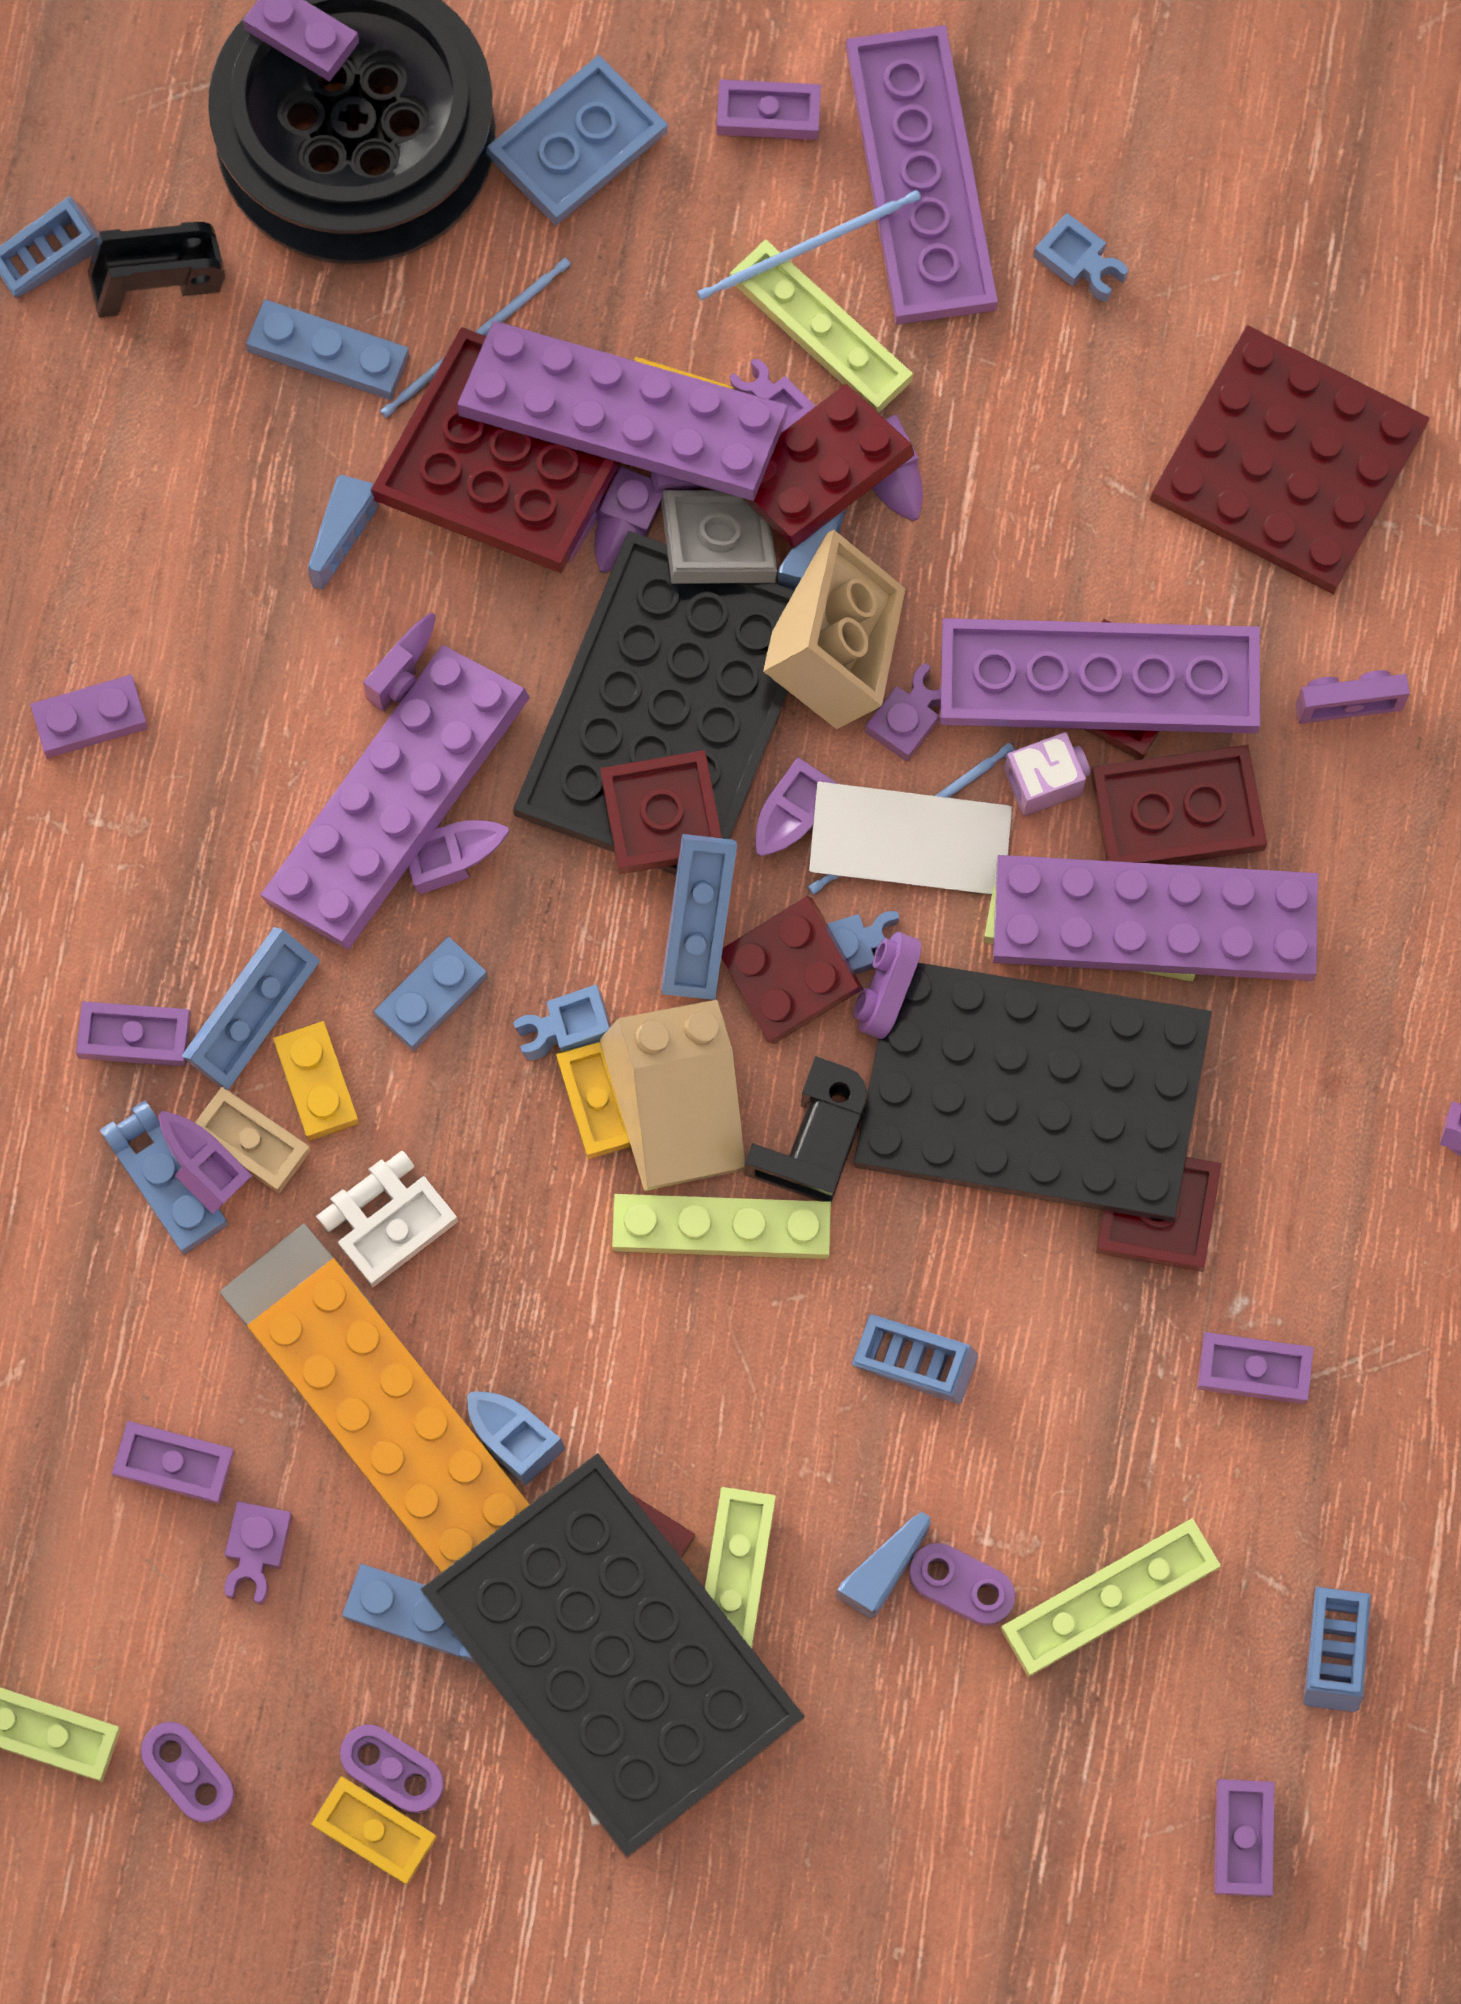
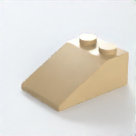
[763,530,906,729]
[600,1000,745,1191]

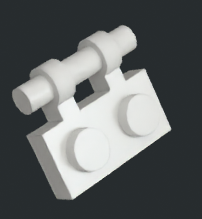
[316,1150,458,1288]

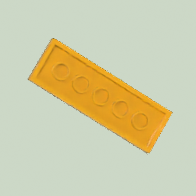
[247,1258,530,1573]

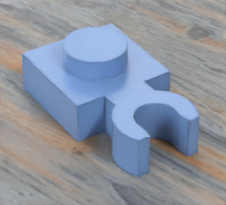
[1033,213,1129,302]
[828,911,899,974]
[513,984,611,1060]

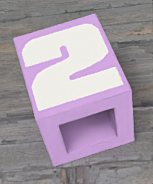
[1004,732,1090,817]

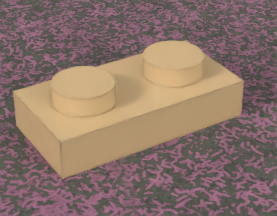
[195,1087,311,1194]

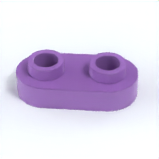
[853,932,921,1039]
[909,1543,1015,1626]
[141,1722,235,1823]
[340,1725,444,1814]

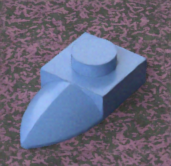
[467,1392,565,1486]

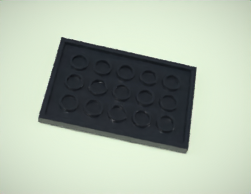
[513,530,795,875]
[854,962,1212,1223]
[420,1453,805,1859]

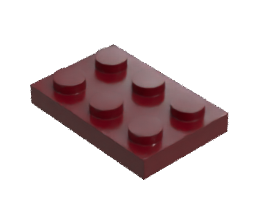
[742,383,914,548]
[1091,745,1267,864]

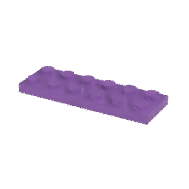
[846,25,998,325]
[457,320,788,501]
[940,618,1260,733]
[261,645,530,950]
[993,855,1318,981]

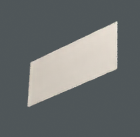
[809,782,1012,894]

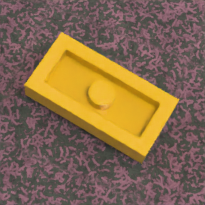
[273,1021,359,1141]
[556,1042,631,1160]
[311,1776,437,1885]

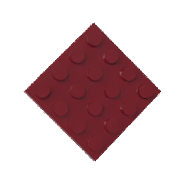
[1150,325,1430,595]
[371,327,621,573]

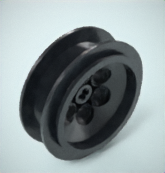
[208,0,496,264]

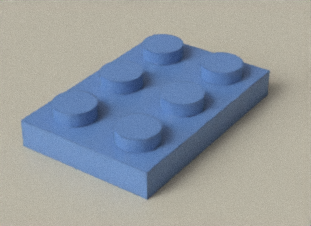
[486,55,668,226]

